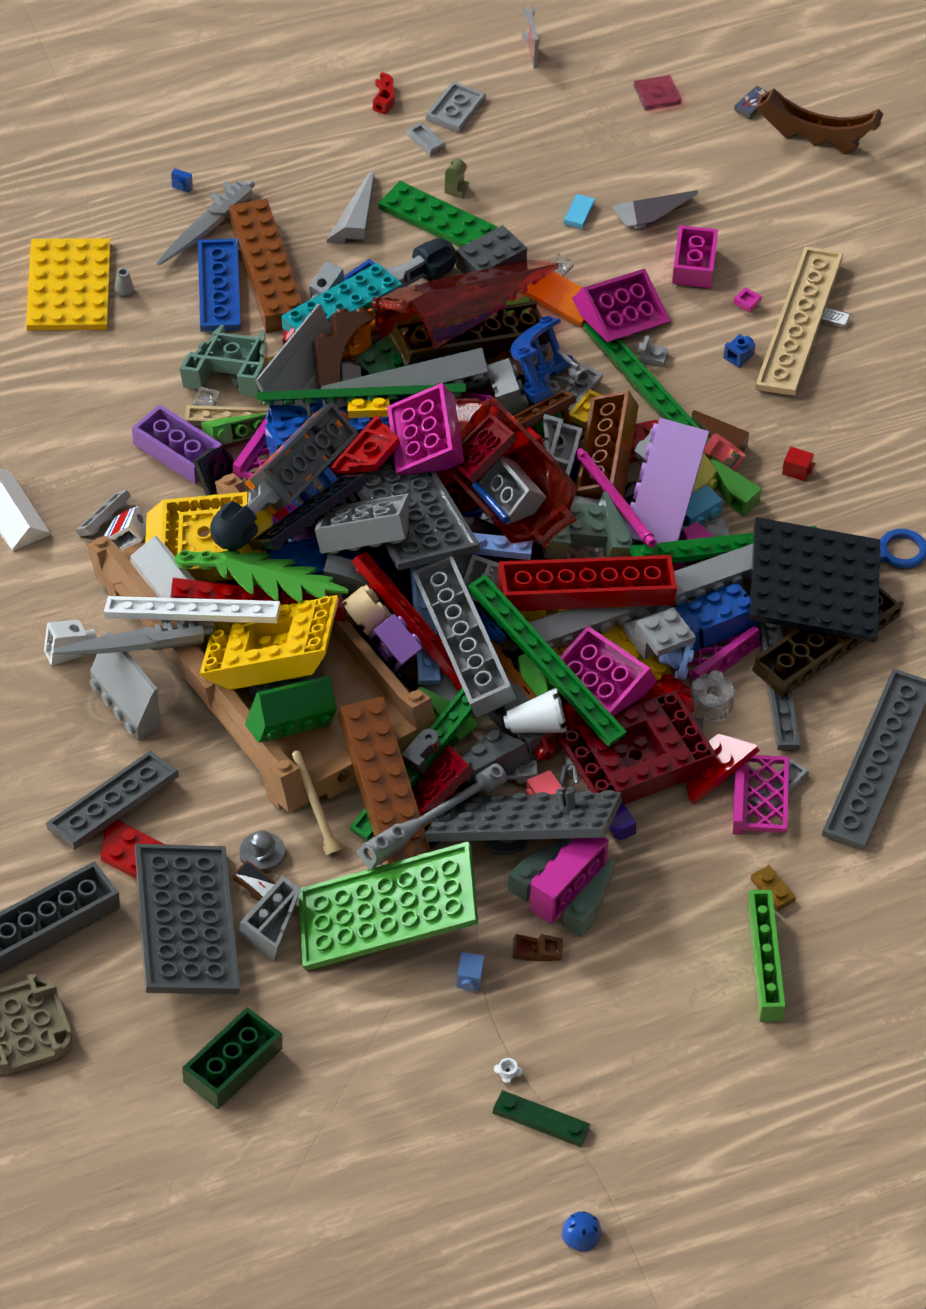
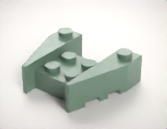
[179,325,268,397]
[542,487,633,559]
[508,838,615,937]

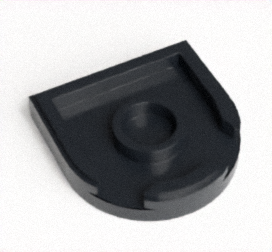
[192,447,234,496]

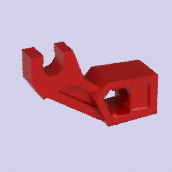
[373,72,395,115]

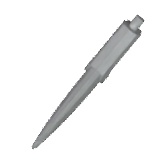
[156,179,255,265]
[50,620,214,655]

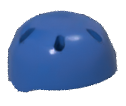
[561,1211,601,1252]

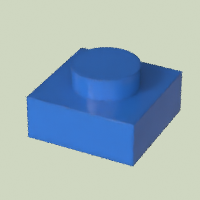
[171,168,193,193]

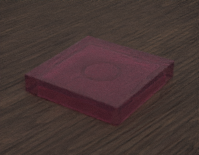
[634,75,682,111]

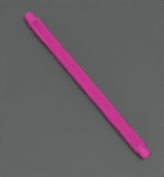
[576,448,657,548]

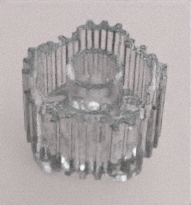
[691,670,735,722]

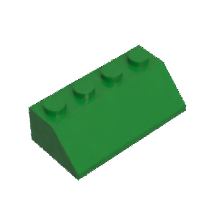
[245,675,337,743]

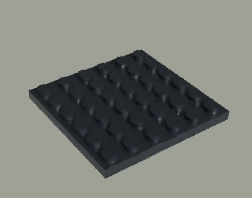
[749,517,880,643]

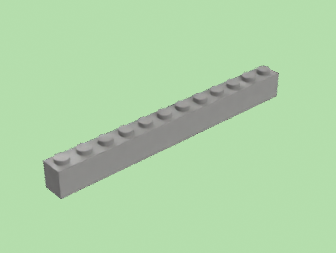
[529,544,753,650]

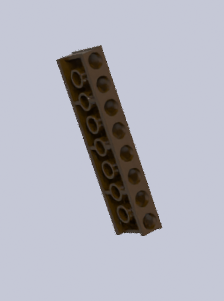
[390,301,549,366]
[752,586,904,698]

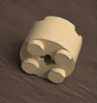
[342,585,392,636]

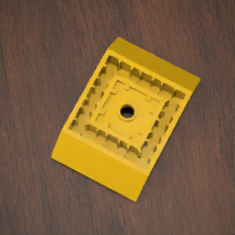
[145,492,273,582]
[200,595,339,690]

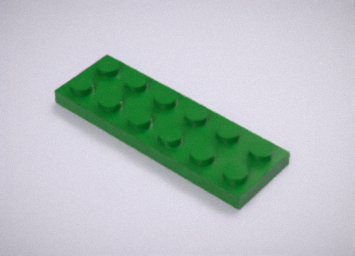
[378,181,498,248]

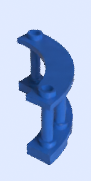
[510,316,575,403]

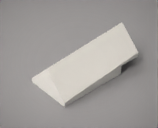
[0,469,50,551]
[130,535,195,625]

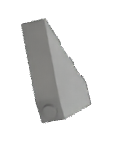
[612,190,698,229]

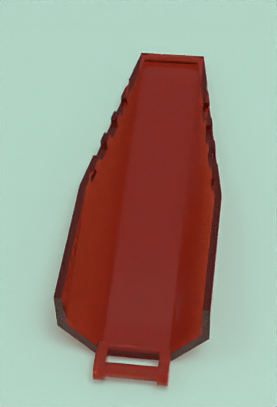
[371,259,559,349]

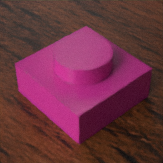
[734,287,762,313]

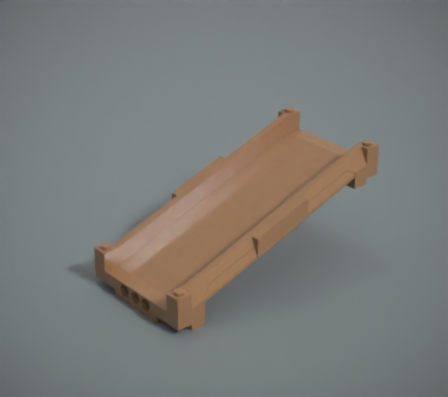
[87,473,436,813]

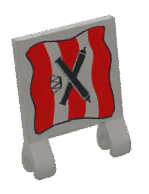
[521,6,538,68]

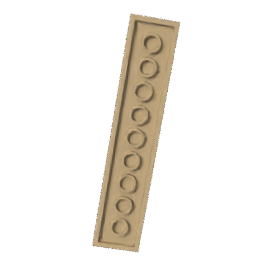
[756,246,843,396]

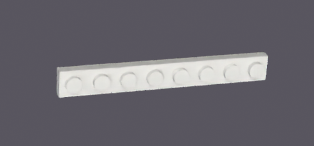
[104,596,281,623]

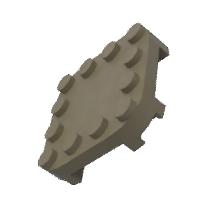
[0,974,72,1075]

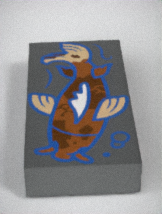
[734,86,768,119]

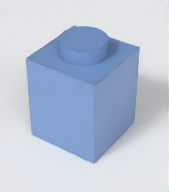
[457,952,484,991]

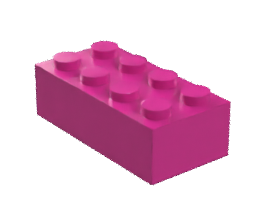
[529,837,609,925]

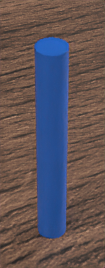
[472,482,510,524]

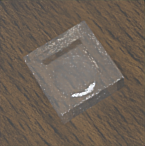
[546,253,574,276]
[193,386,220,406]

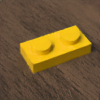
[569,389,602,428]
[348,398,390,418]

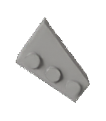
[487,358,529,421]
[238,876,301,961]

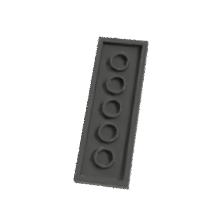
[46,751,179,850]

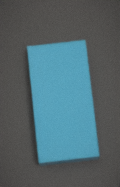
[564,194,595,229]

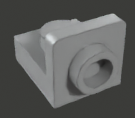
[637,336,668,368]

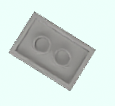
[426,81,486,133]

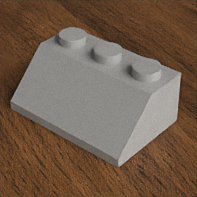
[479,456,546,525]

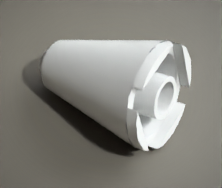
[503,688,567,733]

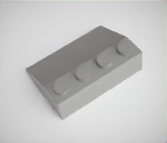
[315,493,410,555]
[89,631,161,741]

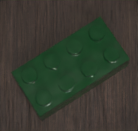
[355,315,425,377]
[182,1007,283,1109]

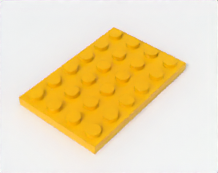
[26,238,111,331]

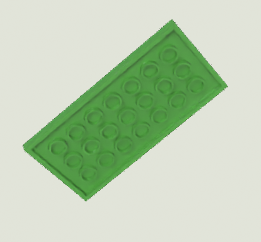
[299,842,479,971]

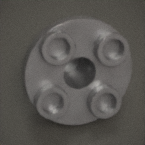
[240,830,285,874]

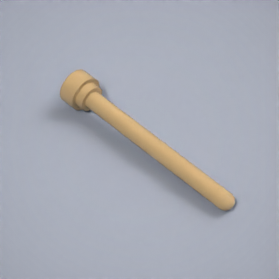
[292,751,343,855]

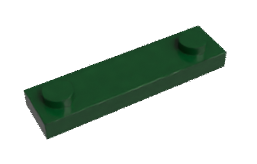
[493,1090,590,1147]

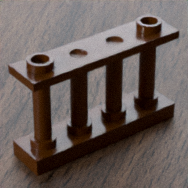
[502,389,585,441]

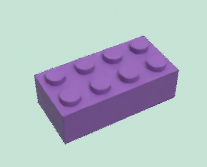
[132,404,222,484]
[367,614,422,674]

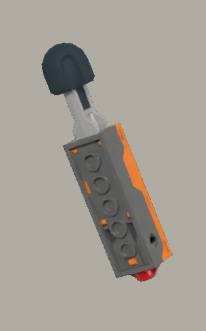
[210,402,359,550]

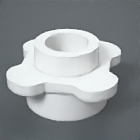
[494,1058,522,1083]

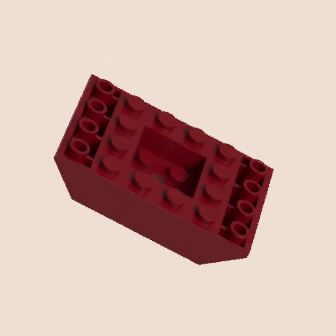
[557,690,716,804]

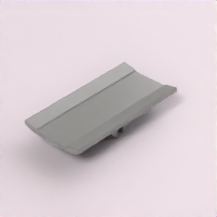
[255,304,347,415]

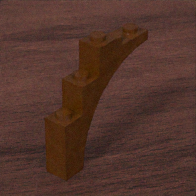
[755,88,884,154]

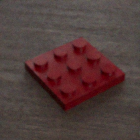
[455,413,519,483]
[412,744,475,815]

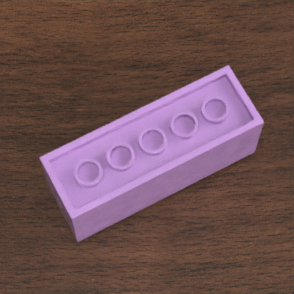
[625,418,709,546]

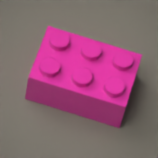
[672,225,718,288]

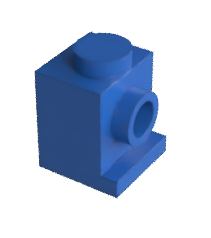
[723,334,755,368]

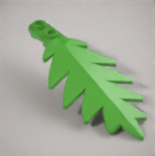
[175,550,349,603]

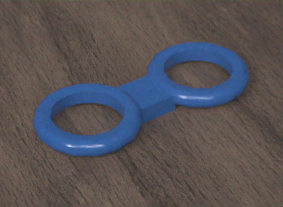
[880,529,926,569]

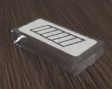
[820,307,852,331]

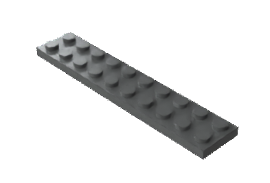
[822,668,926,850]

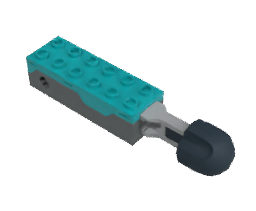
[281,238,457,345]

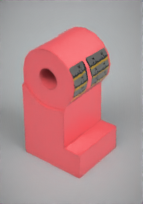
[704,433,746,470]

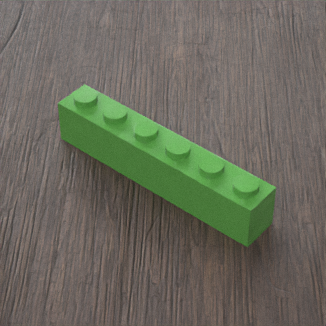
[747,890,785,1022]

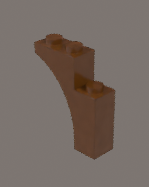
[313,308,375,389]

